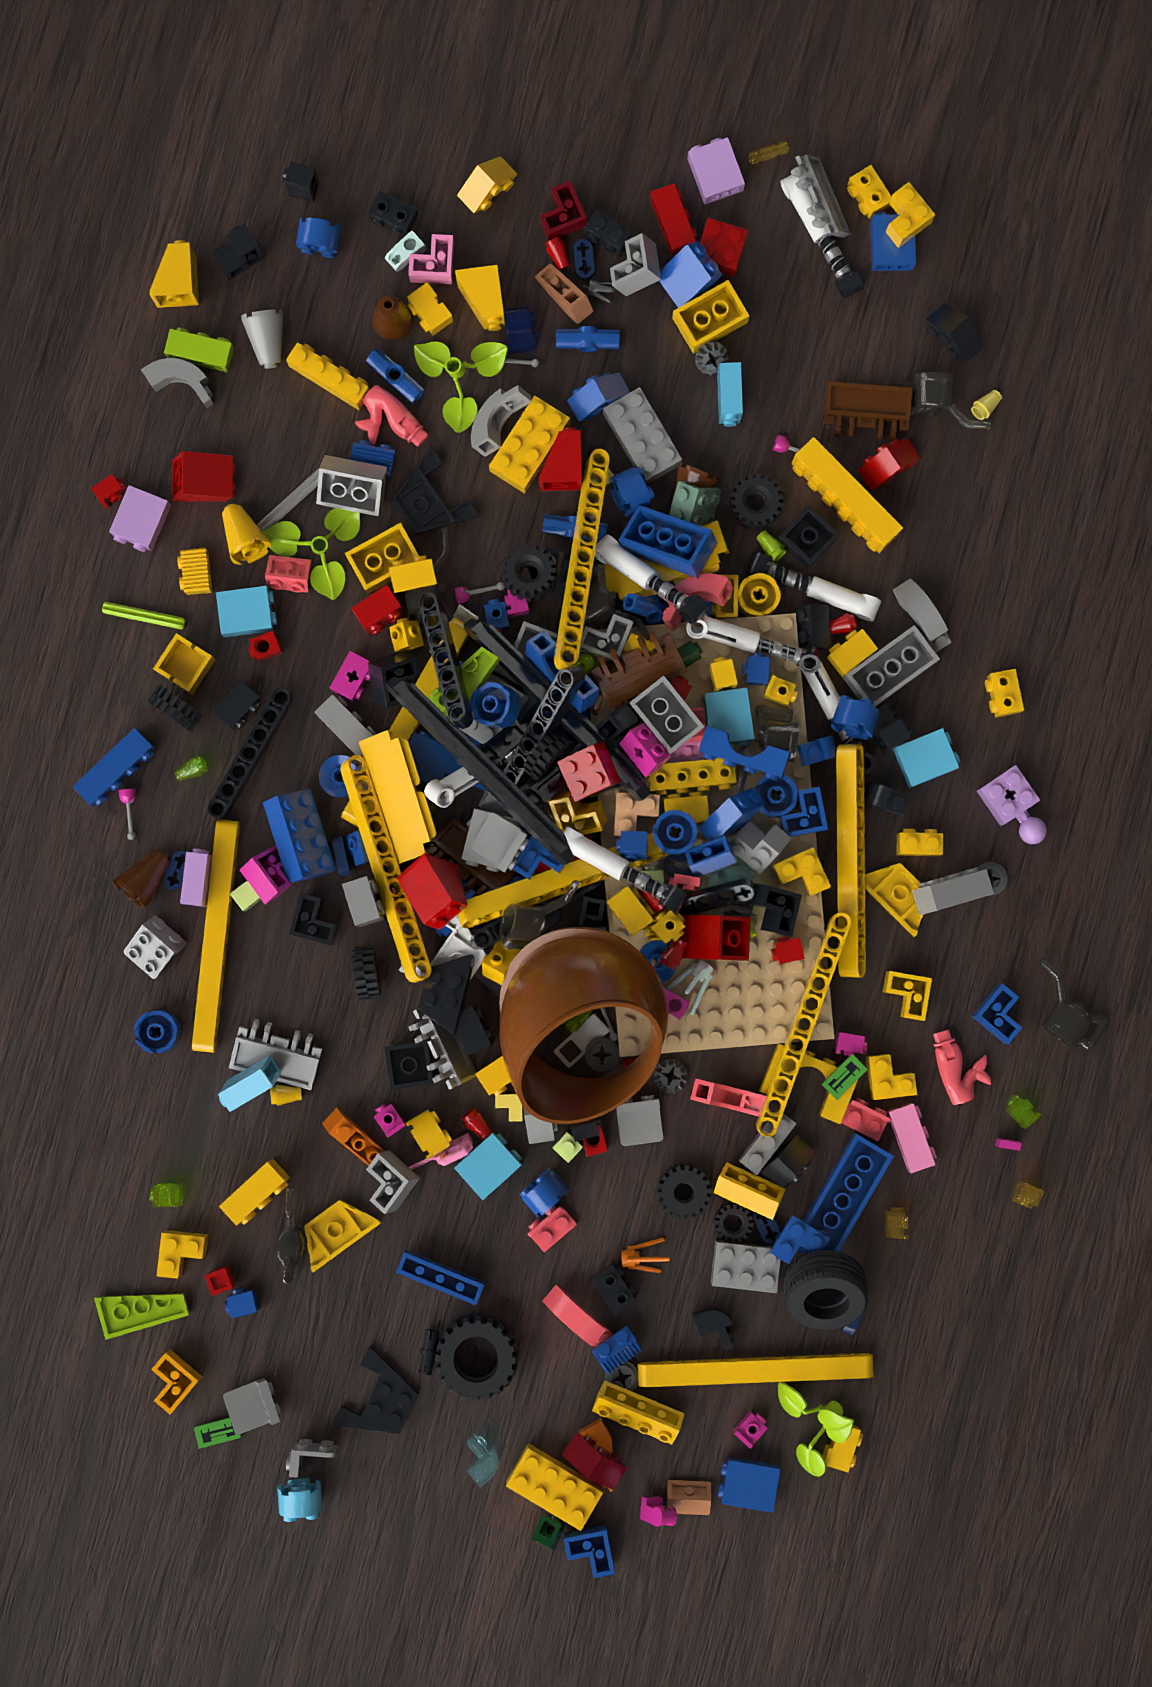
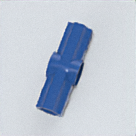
[556,326,619,352]
[366,348,425,404]
[542,514,608,542]
[622,593,669,624]

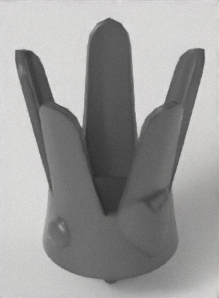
[583,280,615,303]
[724,902,757,917]

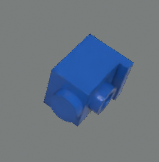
[484,599,509,631]

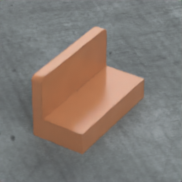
[667,1480,711,1515]

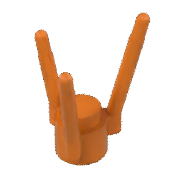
[622,1237,670,1273]

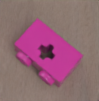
[330,651,370,702]
[619,722,671,777]

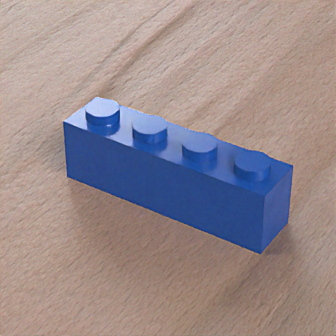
[73,728,156,807]
[396,1249,485,1305]

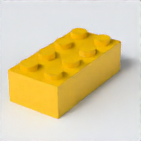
[489,395,570,493]
[506,1443,603,1531]

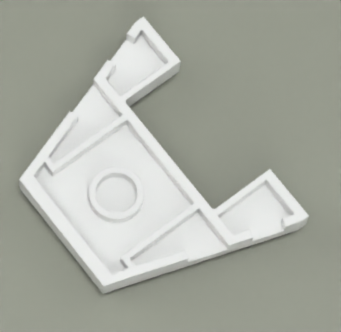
[399,915,487,979]

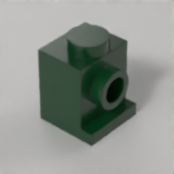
[532,1514,566,1550]

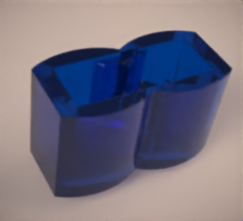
[504,306,538,354]

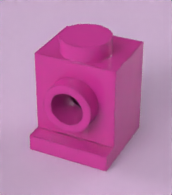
[504,590,529,618]
[834,1032,868,1057]
[373,1103,406,1137]
[733,1411,768,1449]

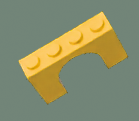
[759,1043,858,1124]

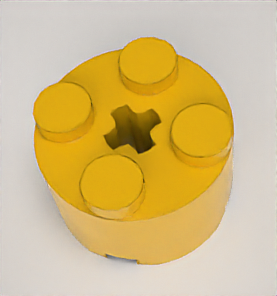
[738,573,781,617]
[406,1109,452,1160]

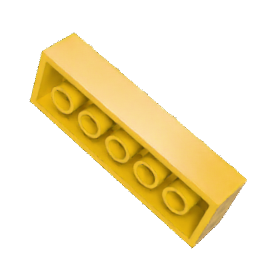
[792,437,903,554]

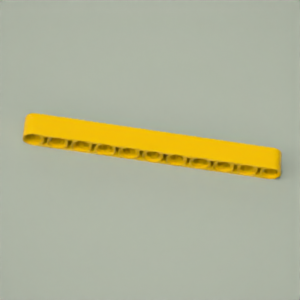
[554,449,609,670]
[341,617,470,827]
[836,744,866,978]
[340,755,431,983]
[192,819,240,1053]
[457,827,679,928]
[756,912,851,1137]
[638,1353,874,1387]

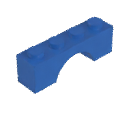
[525,630,599,713]
[698,726,791,781]

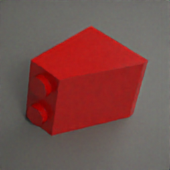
[539,427,582,491]
[172,451,236,502]
[397,853,468,929]
[682,915,751,961]

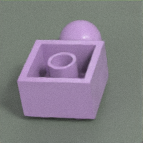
[977,765,1047,844]

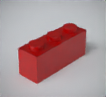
[650,184,698,256]

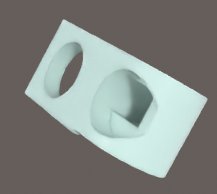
[385,231,427,272]

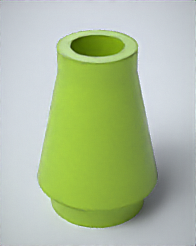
[756,530,786,562]

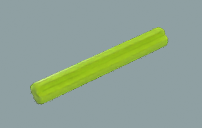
[102,602,186,630]

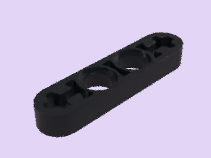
[678,878,755,916]

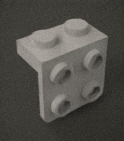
[471,813,529,872]
[124,915,187,979]
[616,1095,663,1146]
[223,1378,282,1434]
[286,1439,338,1477]

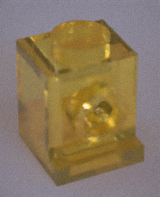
[1011,1181,1044,1209]
[884,1207,908,1239]

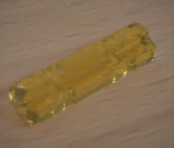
[748,141,789,164]

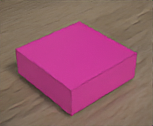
[995,1138,1021,1151]

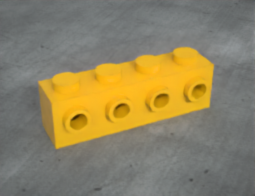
[286,342,369,411]
[648,758,736,796]
[592,1380,685,1445]

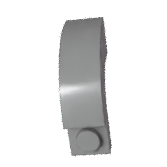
[141,358,213,408]
[471,385,532,456]
[893,579,951,653]

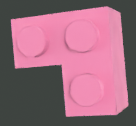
[409,234,454,284]

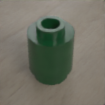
[677,640,703,667]

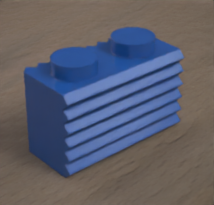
[350,440,396,479]
[685,836,737,877]
[591,1325,643,1374]

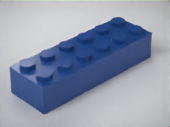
[797,1132,894,1254]

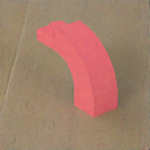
[662,573,734,631]
[690,1078,766,1116]
[542,1285,614,1347]

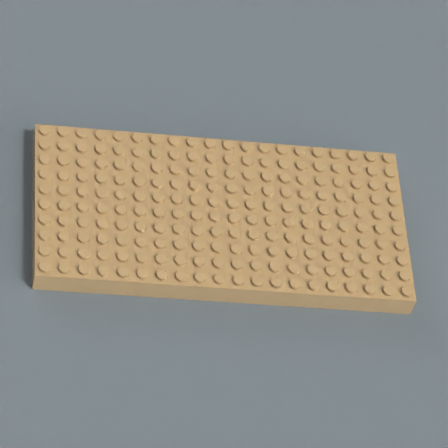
[585,613,834,1057]

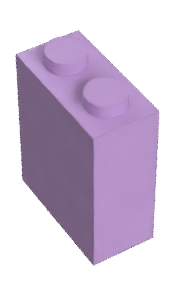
[687,138,745,205]
[109,485,171,552]
[180,849,212,907]

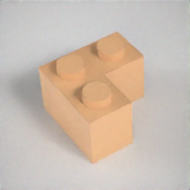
[614,793,660,838]

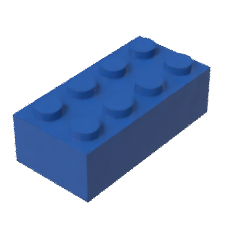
[619,505,717,578]
[263,789,336,883]

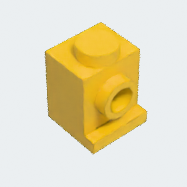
[763,675,798,707]

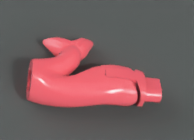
[355,385,429,447]
[933,1029,991,1105]

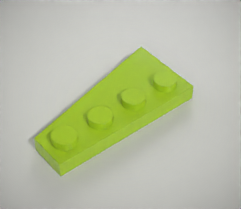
[428,647,500,718]
[94,1293,190,1340]

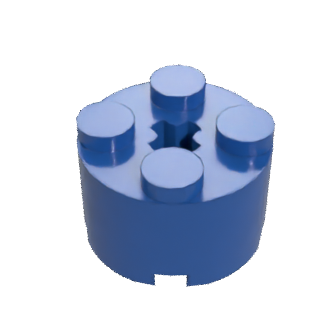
[296,218,341,258]
[608,467,654,517]
[470,682,521,728]
[831,695,879,740]
[754,775,798,818]
[652,810,697,855]
[134,1010,182,1053]
[519,1167,570,1218]

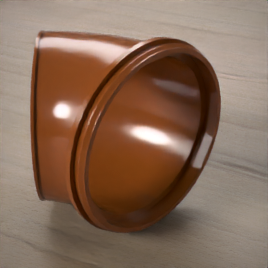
[499,927,668,1124]

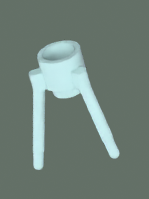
[666,959,714,1015]

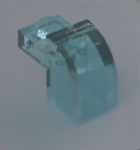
[466,1433,499,1488]

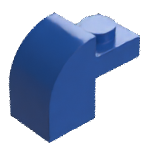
[796,735,837,767]

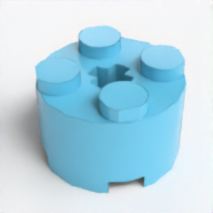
[277,1478,323,1522]

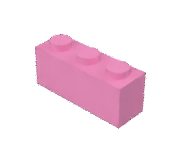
[886,1103,937,1173]

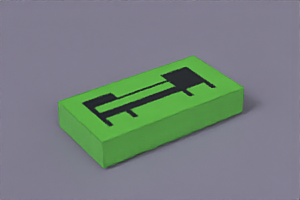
[821,1054,868,1100]
[194,1417,242,1449]

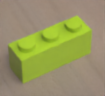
[164,328,234,373]

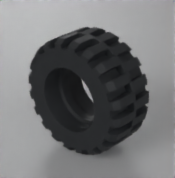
[435,1313,519,1401]

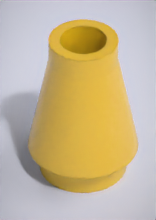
[270,1085,302,1106]

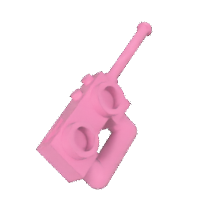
[409,1133,473,1170]

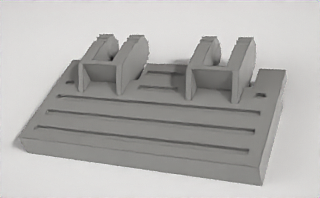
[791,154,851,238]
[409,1009,477,1090]
[229,1019,322,1090]

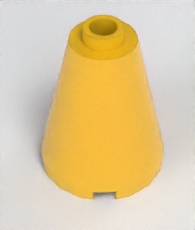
[222,504,271,565]

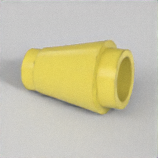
[971,390,1002,420]

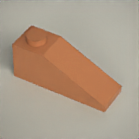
[535,263,593,324]

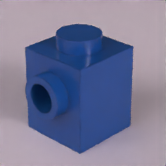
[742,653,770,686]
[616,831,648,862]
[225,1287,260,1319]

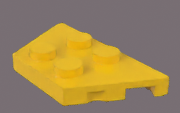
[865,863,924,937]
[304,1200,381,1272]

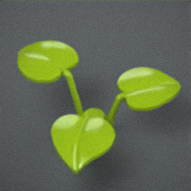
[414,342,508,433]
[263,508,360,600]
[778,1382,854,1477]

